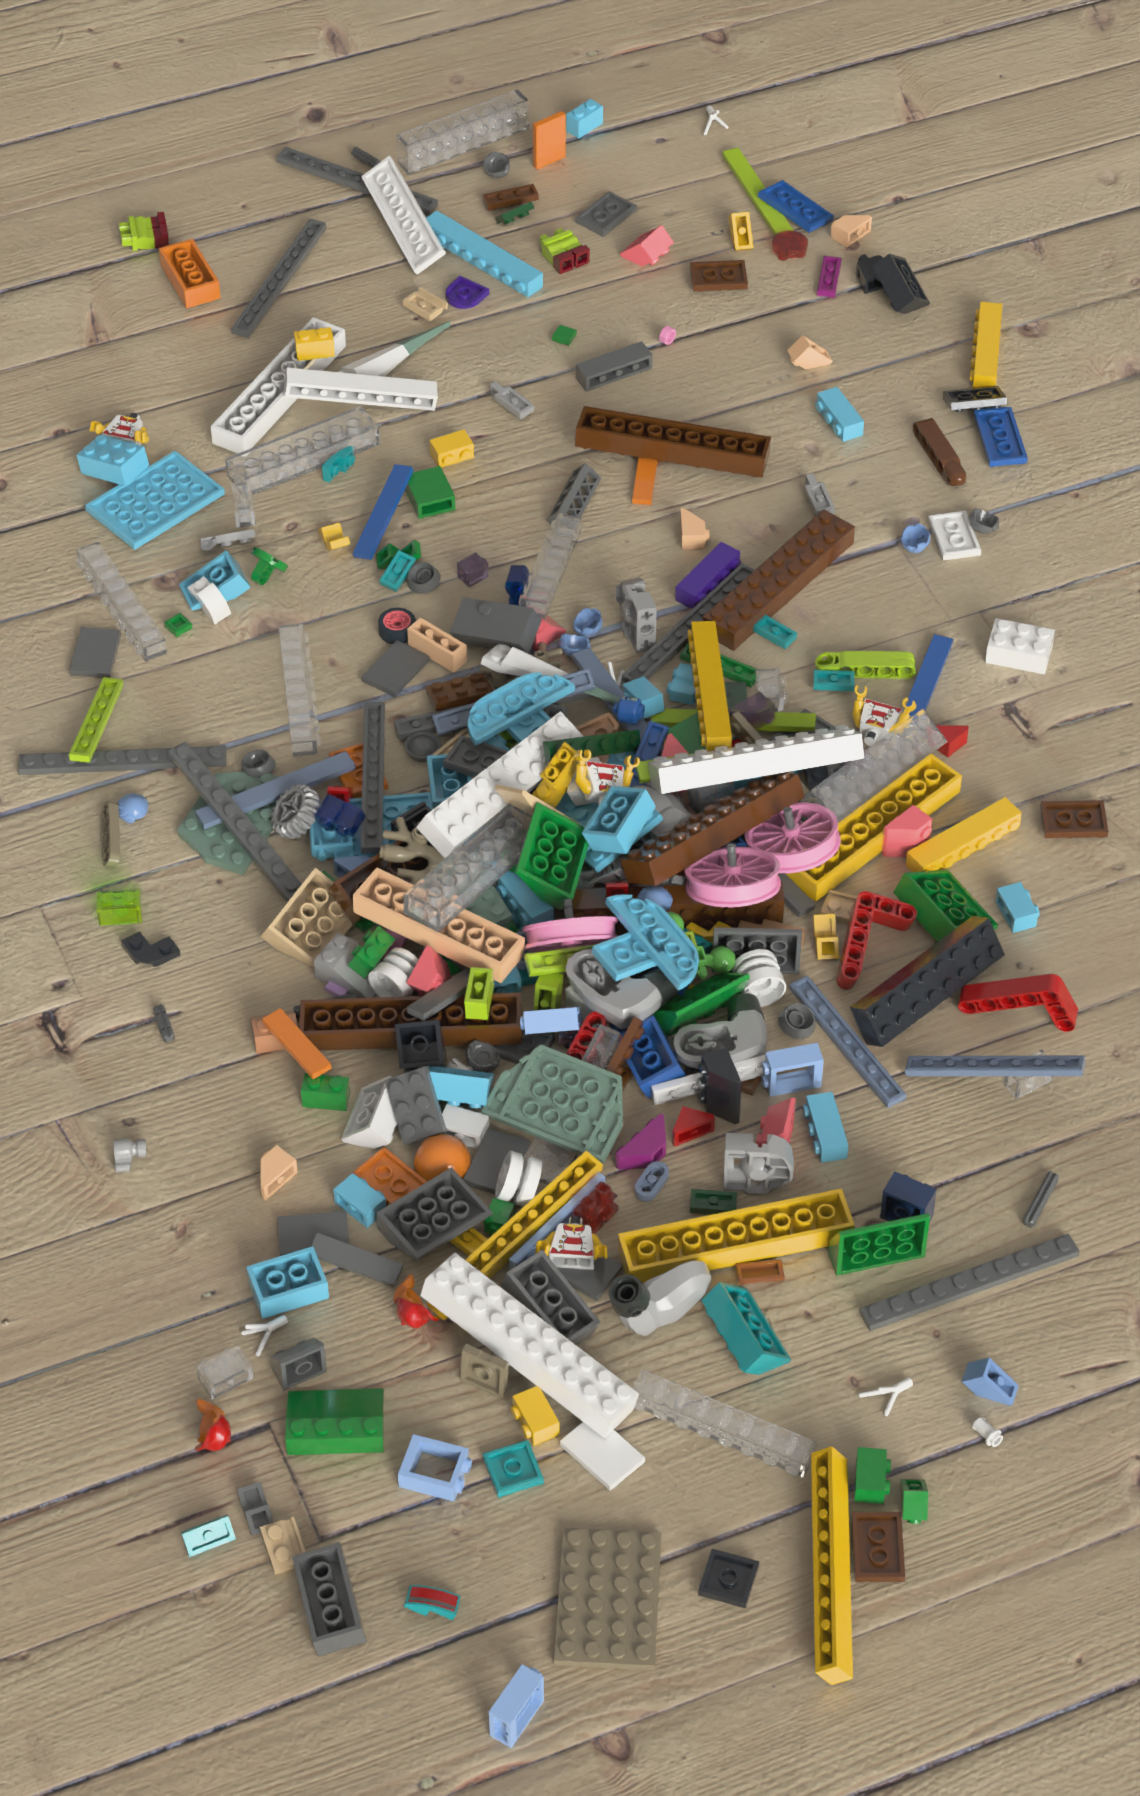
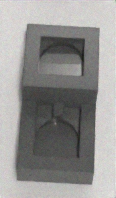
[237,1482,274,1535]

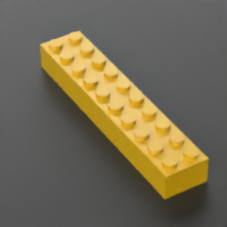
[785,754,962,902]
[618,1188,855,1283]

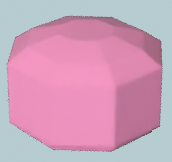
[659,326,676,345]

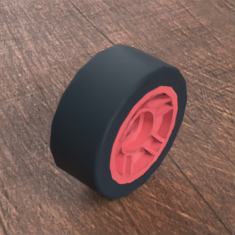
[378,607,416,644]

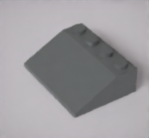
[712,927,802,975]
[376,1167,492,1261]

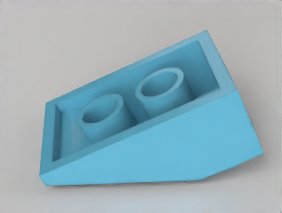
[179,550,251,611]

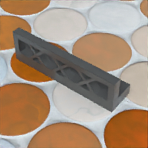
[547,463,601,530]

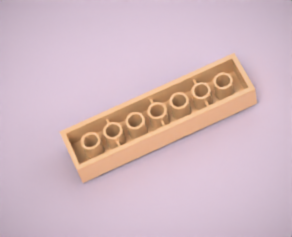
[353,868,525,983]

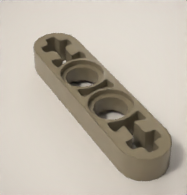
[101,801,120,869]

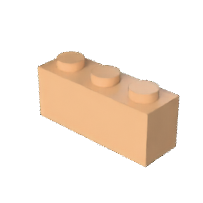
[407,618,467,673]

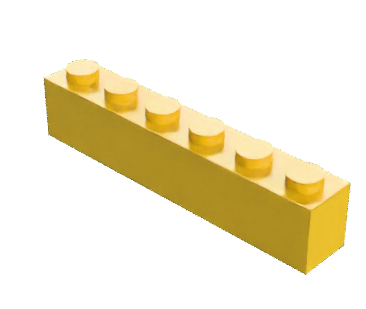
[970,302,1003,388]
[906,797,1022,872]

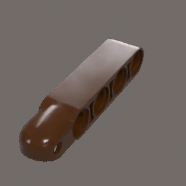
[913,418,967,486]

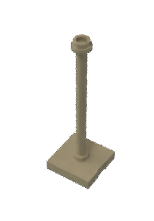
[460,1344,509,1399]

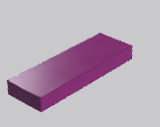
[817,256,842,298]

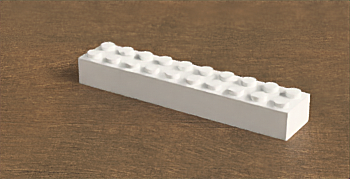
[211,317,346,456]
[416,711,583,859]
[648,725,864,794]
[420,1253,639,1438]

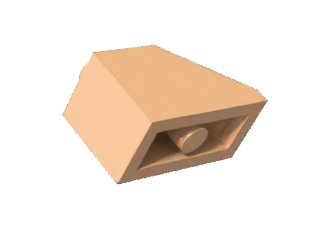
[831,215,872,247]
[787,335,833,369]
[680,508,709,550]
[261,1145,298,1201]

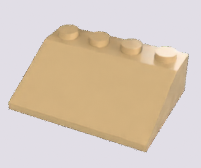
[260,868,353,968]

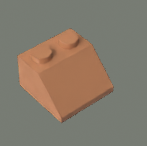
[250,1010,298,1054]

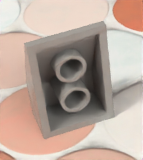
[314,932,381,998]

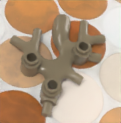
[480,642,563,689]
[379,817,481,889]

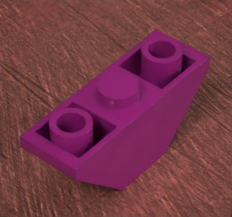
[615,1113,666,1170]

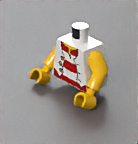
[89,413,149,445]
[852,685,916,746]
[575,750,640,805]
[535,1216,608,1270]

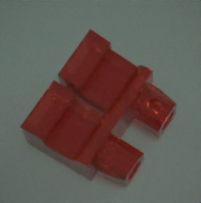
[574,1181,618,1234]

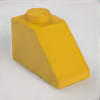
[728,212,753,250]

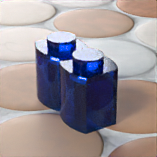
[505,565,533,606]
[315,794,366,837]

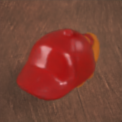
[393,1274,440,1328]
[194,1399,231,1451]

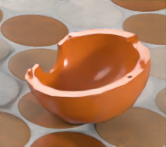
[414,1134,471,1181]

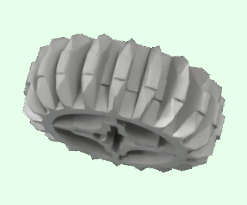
[270,784,321,840]

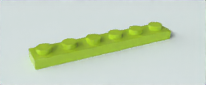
[69,677,124,763]

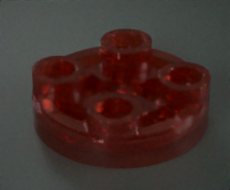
[772,230,808,261]

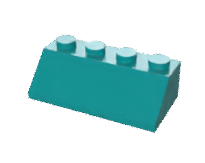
[701,1282,791,1375]

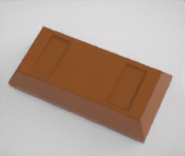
[735,1260,785,1285]

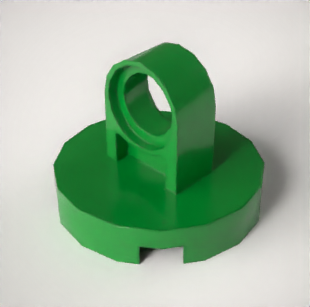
[250,547,288,585]

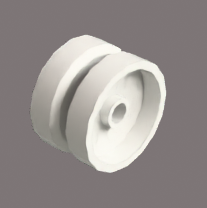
[495,1151,542,1207]

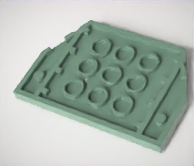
[177,772,279,875]
[481,1045,623,1164]

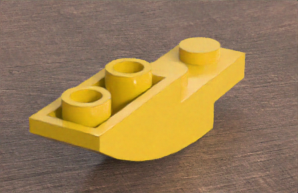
[532,742,578,808]

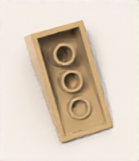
[495,784,580,830]

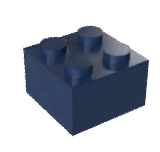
[880,1172,937,1222]

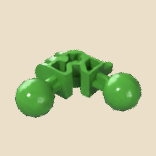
[667,912,736,980]

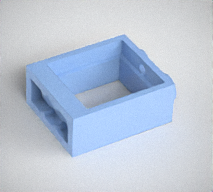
[520,1007,582,1034]
[761,1043,824,1097]
[398,1434,472,1501]
[489,1664,544,1748]

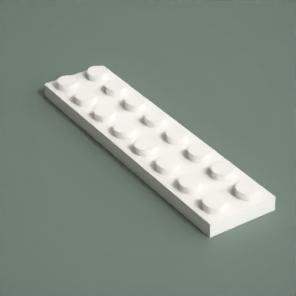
[361,155,446,275]

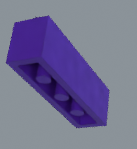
[675,542,741,609]

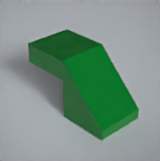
[376,539,421,569]

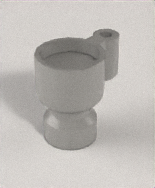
[113,1138,147,1172]

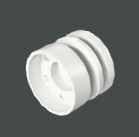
[368,948,419,997]
[732,949,786,1007]

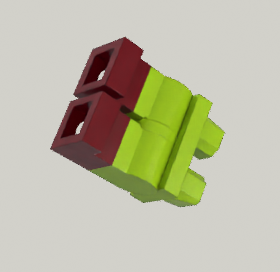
[119,212,169,251]
[539,228,590,274]

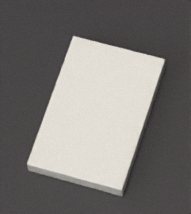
[928,511,981,561]
[560,1422,645,1491]

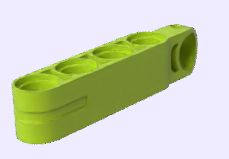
[815,651,915,679]

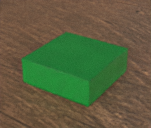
[552,325,577,346]
[164,613,193,637]

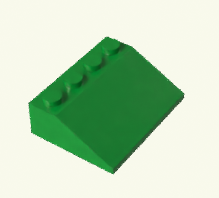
[515,802,589,910]
[893,870,998,942]
[650,973,750,1037]
[828,1213,930,1276]
[285,1388,384,1455]

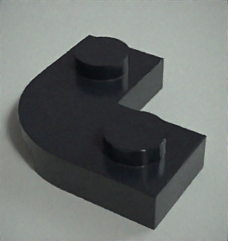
[121,931,180,967]

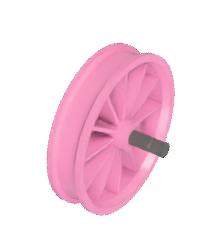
[745,802,841,873]
[685,843,781,907]
[522,899,618,952]

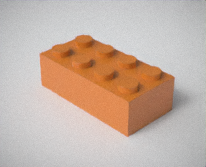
[159,239,221,308]

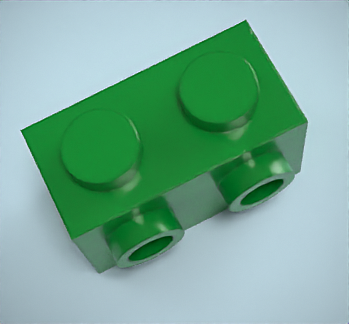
[347,926,395,979]
[301,1073,350,1111]
[854,1447,891,1504]

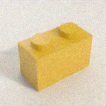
[294,327,335,361]
[429,429,474,468]
[510,1386,560,1446]

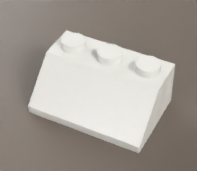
[341,1076,397,1149]

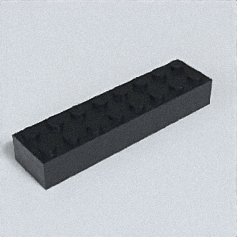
[850,916,1005,1047]

